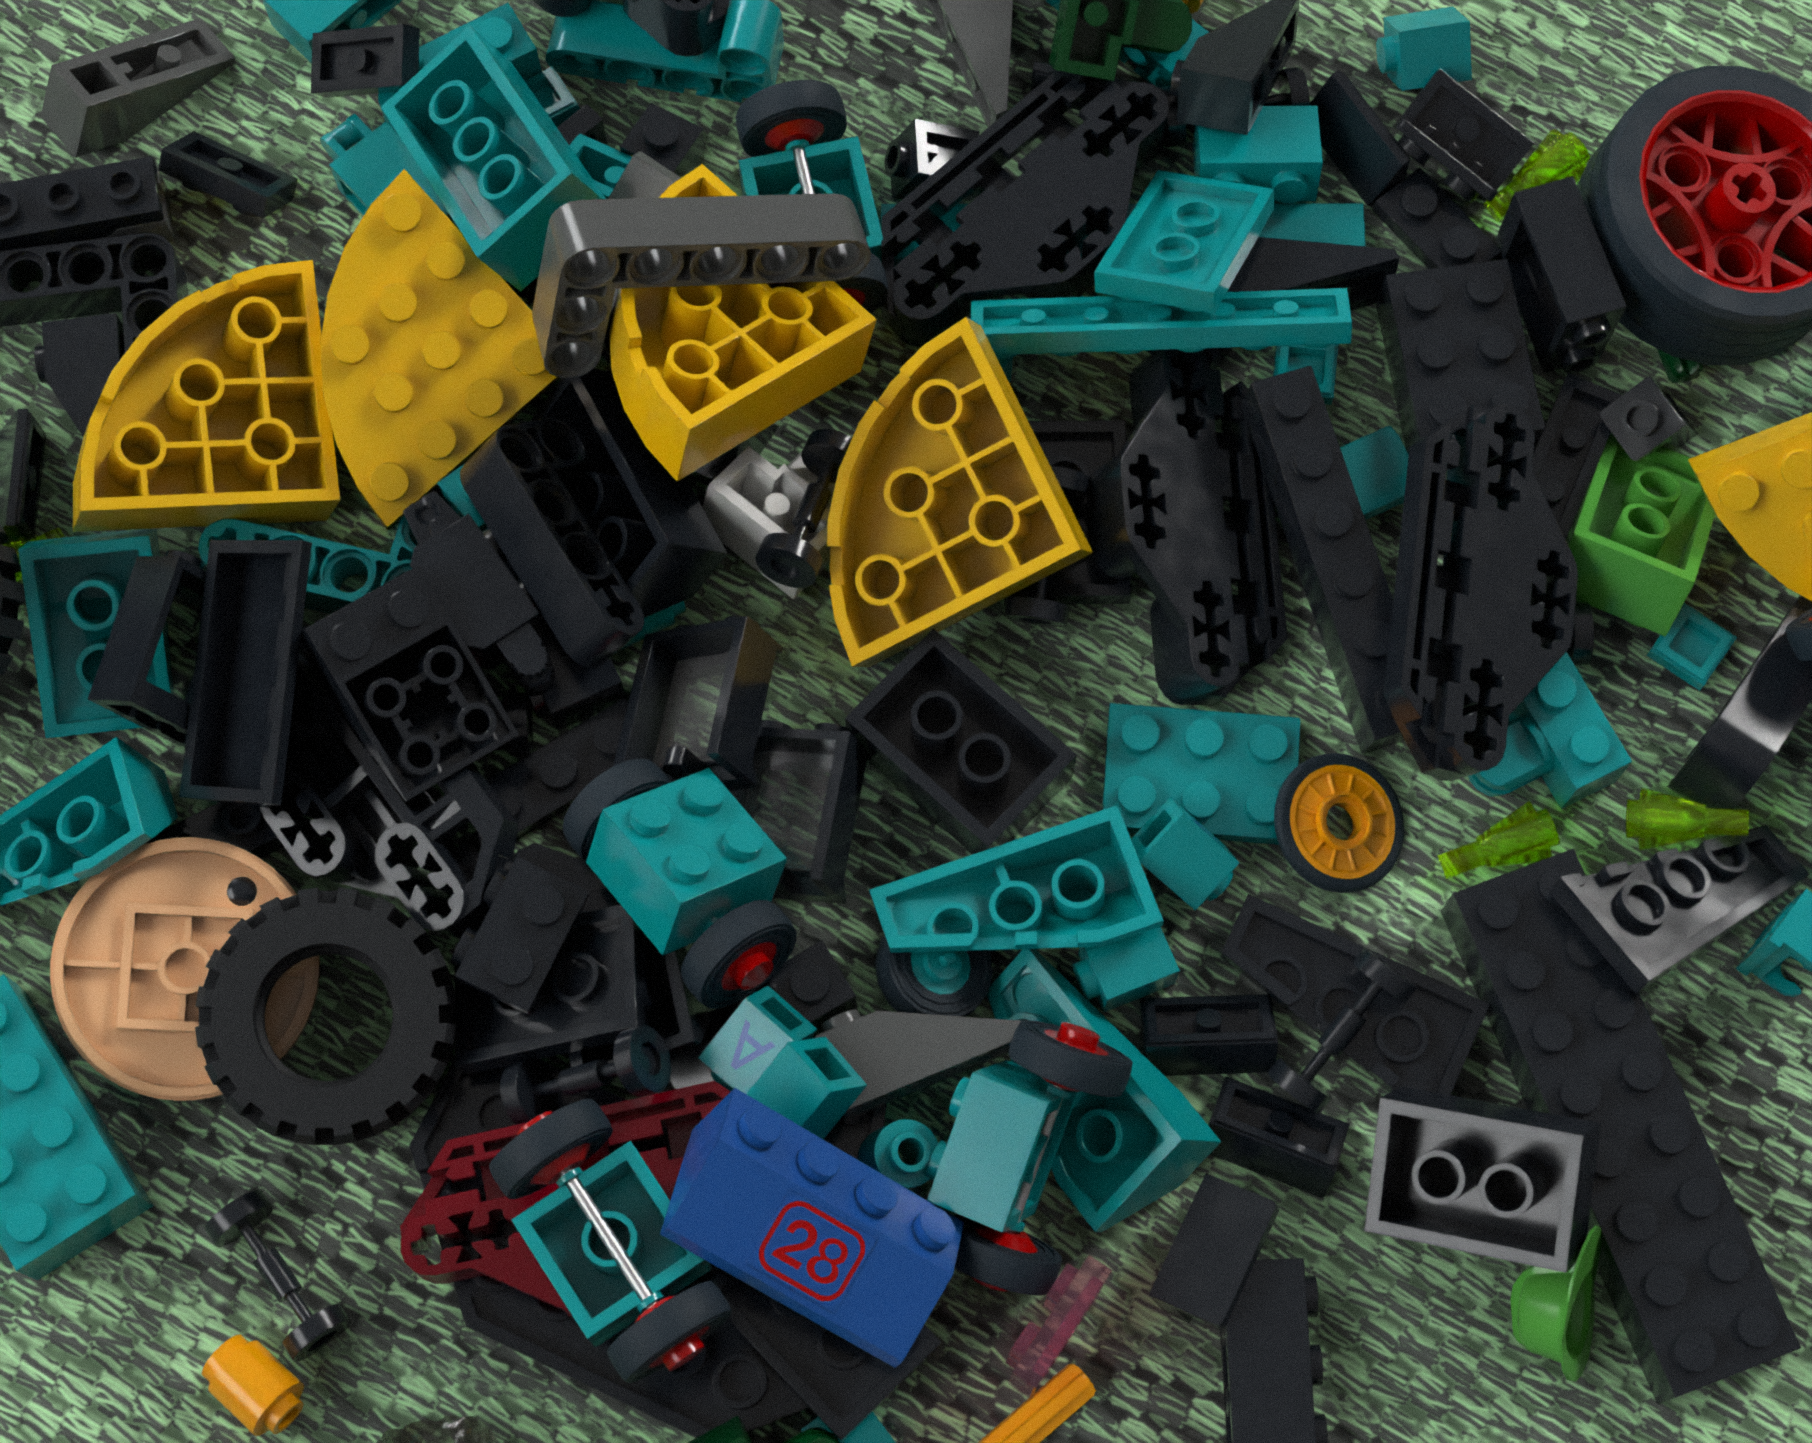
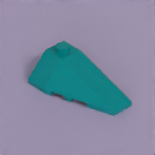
[0,737,178,906]
[869,805,1164,953]
[987,949,1221,1232]

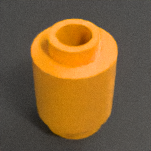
[202,1334,304,1436]

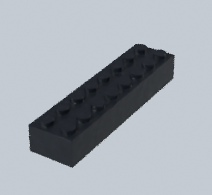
[1441,849,1801,1404]

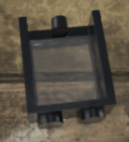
[613,615,783,791]
[729,720,872,904]

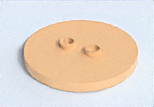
[50,837,320,1101]

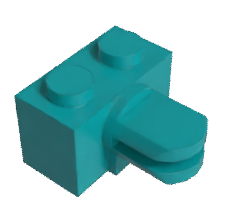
[1468,652,1632,809]

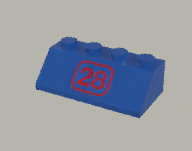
[660,1088,964,1368]

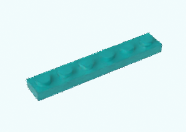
[971,288,1352,359]

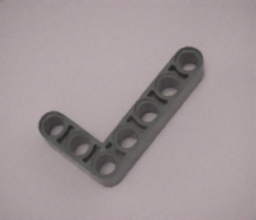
[532,194,871,378]

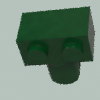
[1049,0,1192,81]

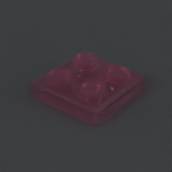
[1005,1255,1112,1398]

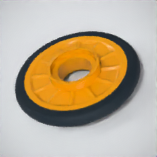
[1274,753,1404,893]

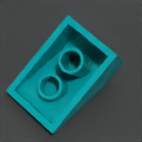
[18,528,173,738]

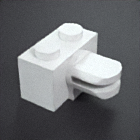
[702,446,835,599]

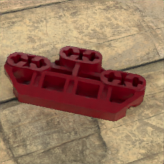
[400,1081,731,1318]

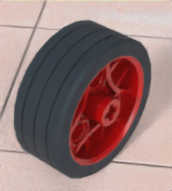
[1577,66,1812,365]

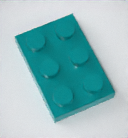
[1094,170,1274,314]
[1102,703,1300,845]

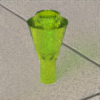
[1484,129,1590,222]
[1626,787,1750,851]
[1437,801,1560,879]

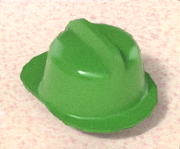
[1510,1225,1602,1382]

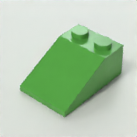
[1566,432,1716,637]

